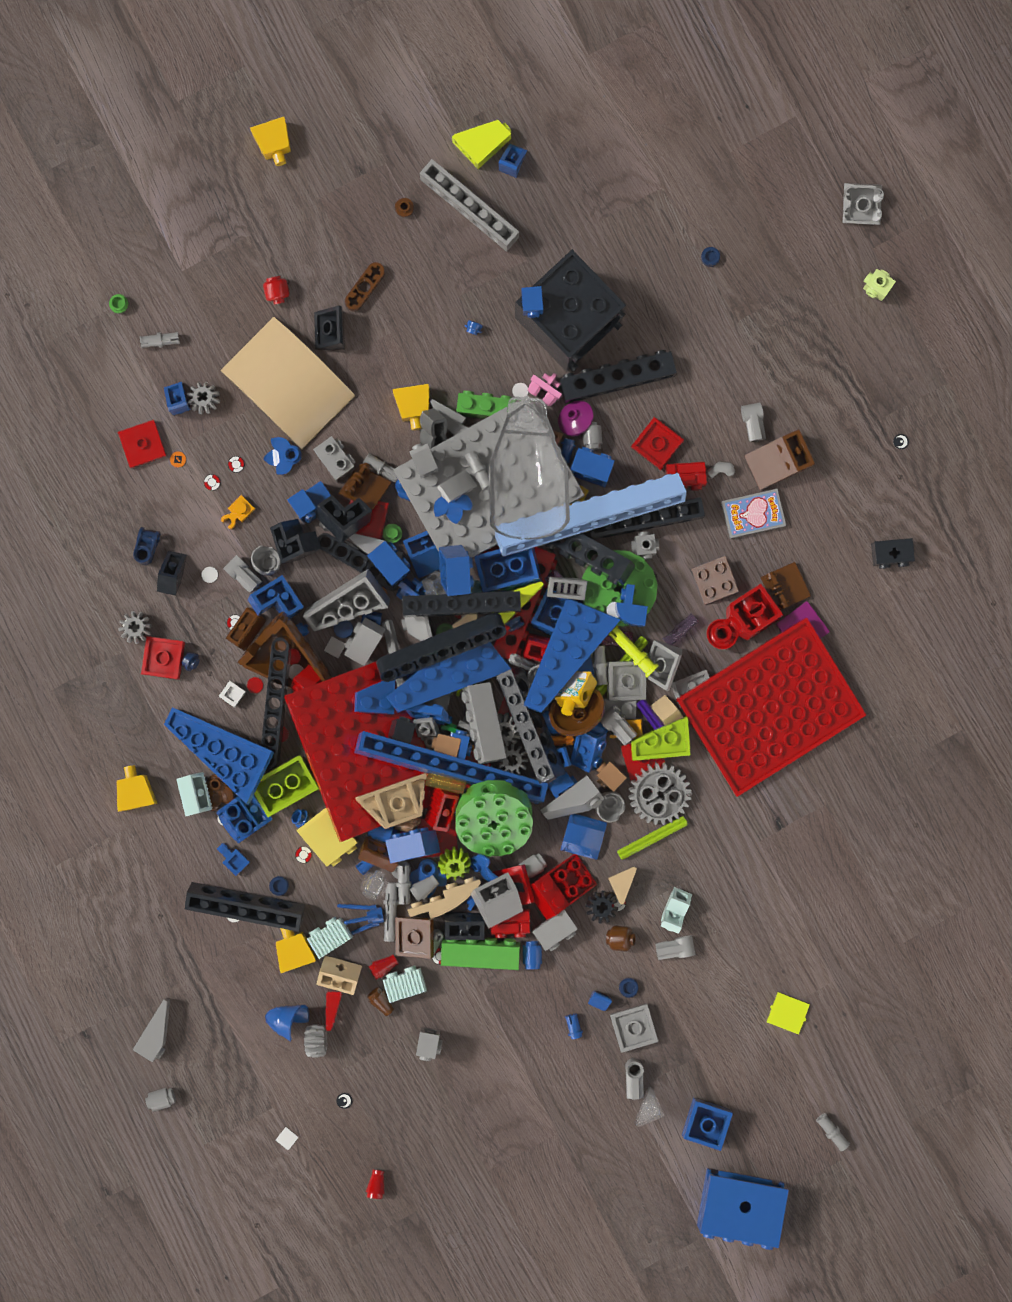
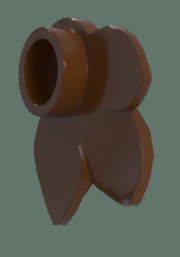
[205,774,234,811]

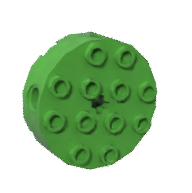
[582,550,657,628]
[455,780,533,857]

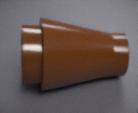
[367,987,394,1016]

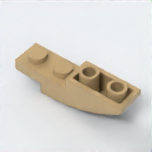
[408,876,481,919]

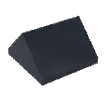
[314,305,345,350]

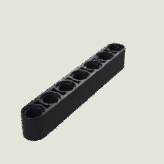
[376,613,507,682]
[261,636,292,769]

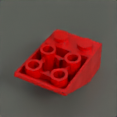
[530,854,597,920]

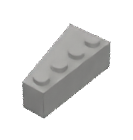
[303,569,390,631]

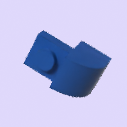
[615,584,648,627]

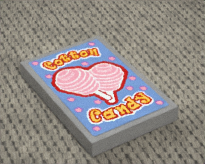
[721,489,786,539]

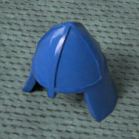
[265,1005,309,1042]

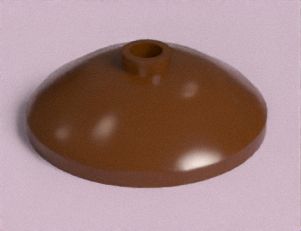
[549,689,605,736]

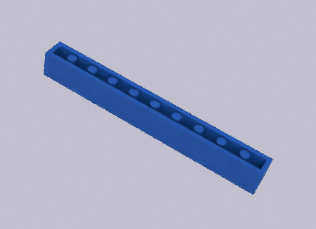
[354,731,548,804]

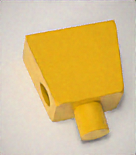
[250,117,291,166]
[393,384,430,431]
[117,765,157,812]
[276,928,318,973]

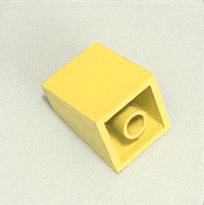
[297,808,358,867]

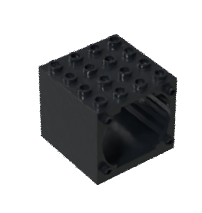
[515,249,626,372]

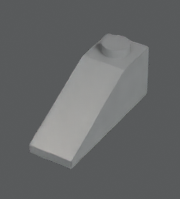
[540,776,604,820]
[133,998,170,1062]

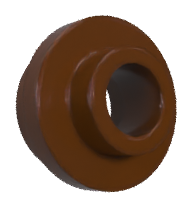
[395,198,414,217]

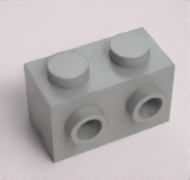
[313,436,356,483]
[344,617,385,666]
[532,909,577,951]
[416,1027,443,1061]

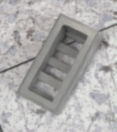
[547,577,587,600]

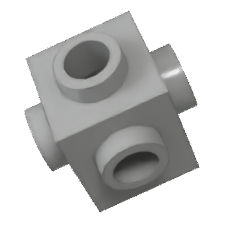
[631,532,659,560]

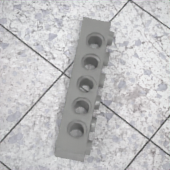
[420,159,519,252]

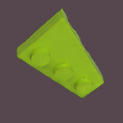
[631,716,690,760]

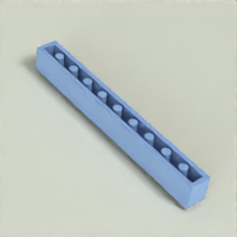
[495,473,686,556]

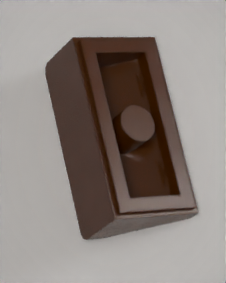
[225,607,266,651]
[358,836,399,872]

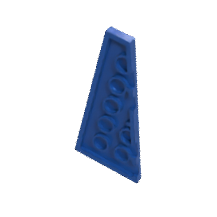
[523,598,620,713]
[386,642,511,712]

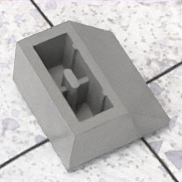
[471,873,523,928]

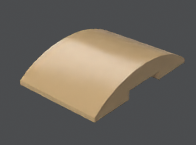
[221,317,355,449]

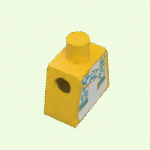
[554,671,597,716]

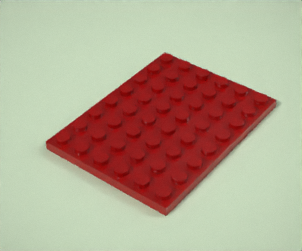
[676,617,866,797]
[284,661,440,842]

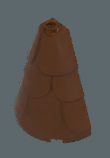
[238,611,332,690]

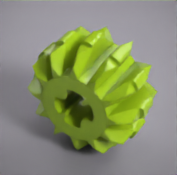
[438,847,471,881]

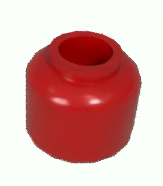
[263,275,290,305]

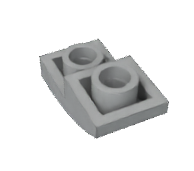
[437,471,477,503]
[413,717,441,748]

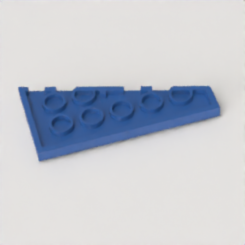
[164,707,274,805]

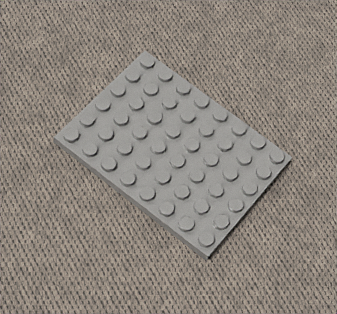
[393,395,584,558]

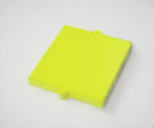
[767,992,810,1035]

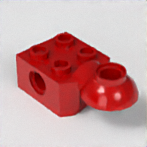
[707,584,783,649]

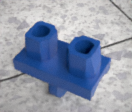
[396,578,430,600]

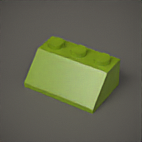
[254,755,319,817]

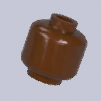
[606,925,636,952]

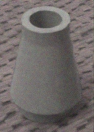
[410,875,439,902]

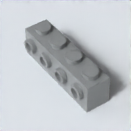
[462,682,506,764]

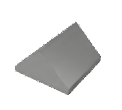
[646,640,682,691]

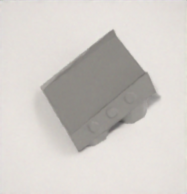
[843,183,884,225]

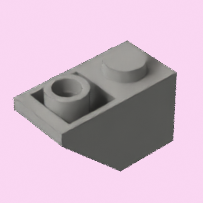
[409,443,439,479]

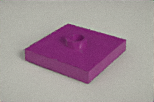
[776,601,830,639]

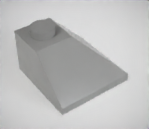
[401,617,433,641]

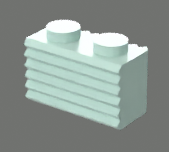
[177,772,213,816]
[307,917,353,959]
[383,965,427,1003]

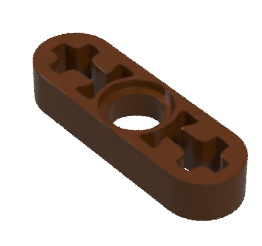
[345,262,385,312]

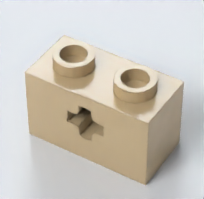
[316,956,362,995]

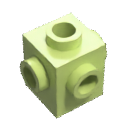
[863,269,896,301]

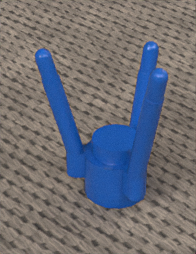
[337,904,384,935]

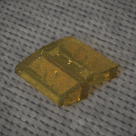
[425,773,466,795]

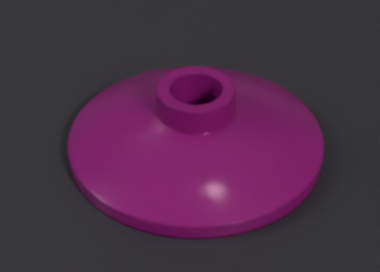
[558,401,594,436]

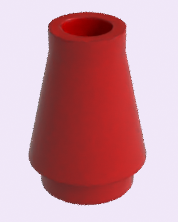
[368,954,398,980]
[366,1170,385,1199]

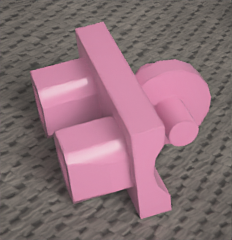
[527,373,562,407]

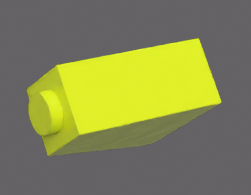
[452,120,511,169]

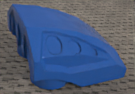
[217,795,273,843]
[560,814,607,860]

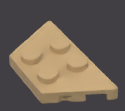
[356,773,427,829]

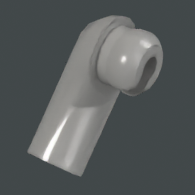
[706,462,735,479]
[434,929,443,954]

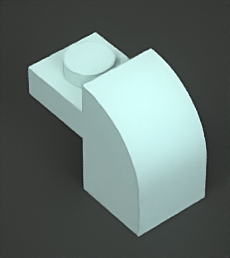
[661,887,692,934]

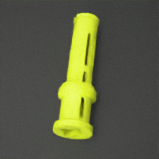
[608,626,659,677]

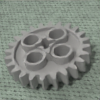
[628,762,691,825]

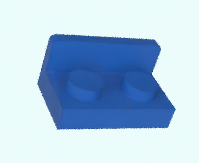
[570,731,607,773]

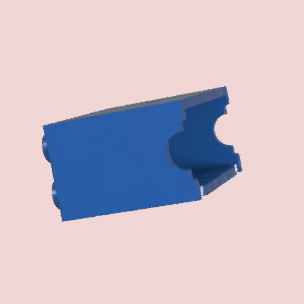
[697,1168,789,1250]

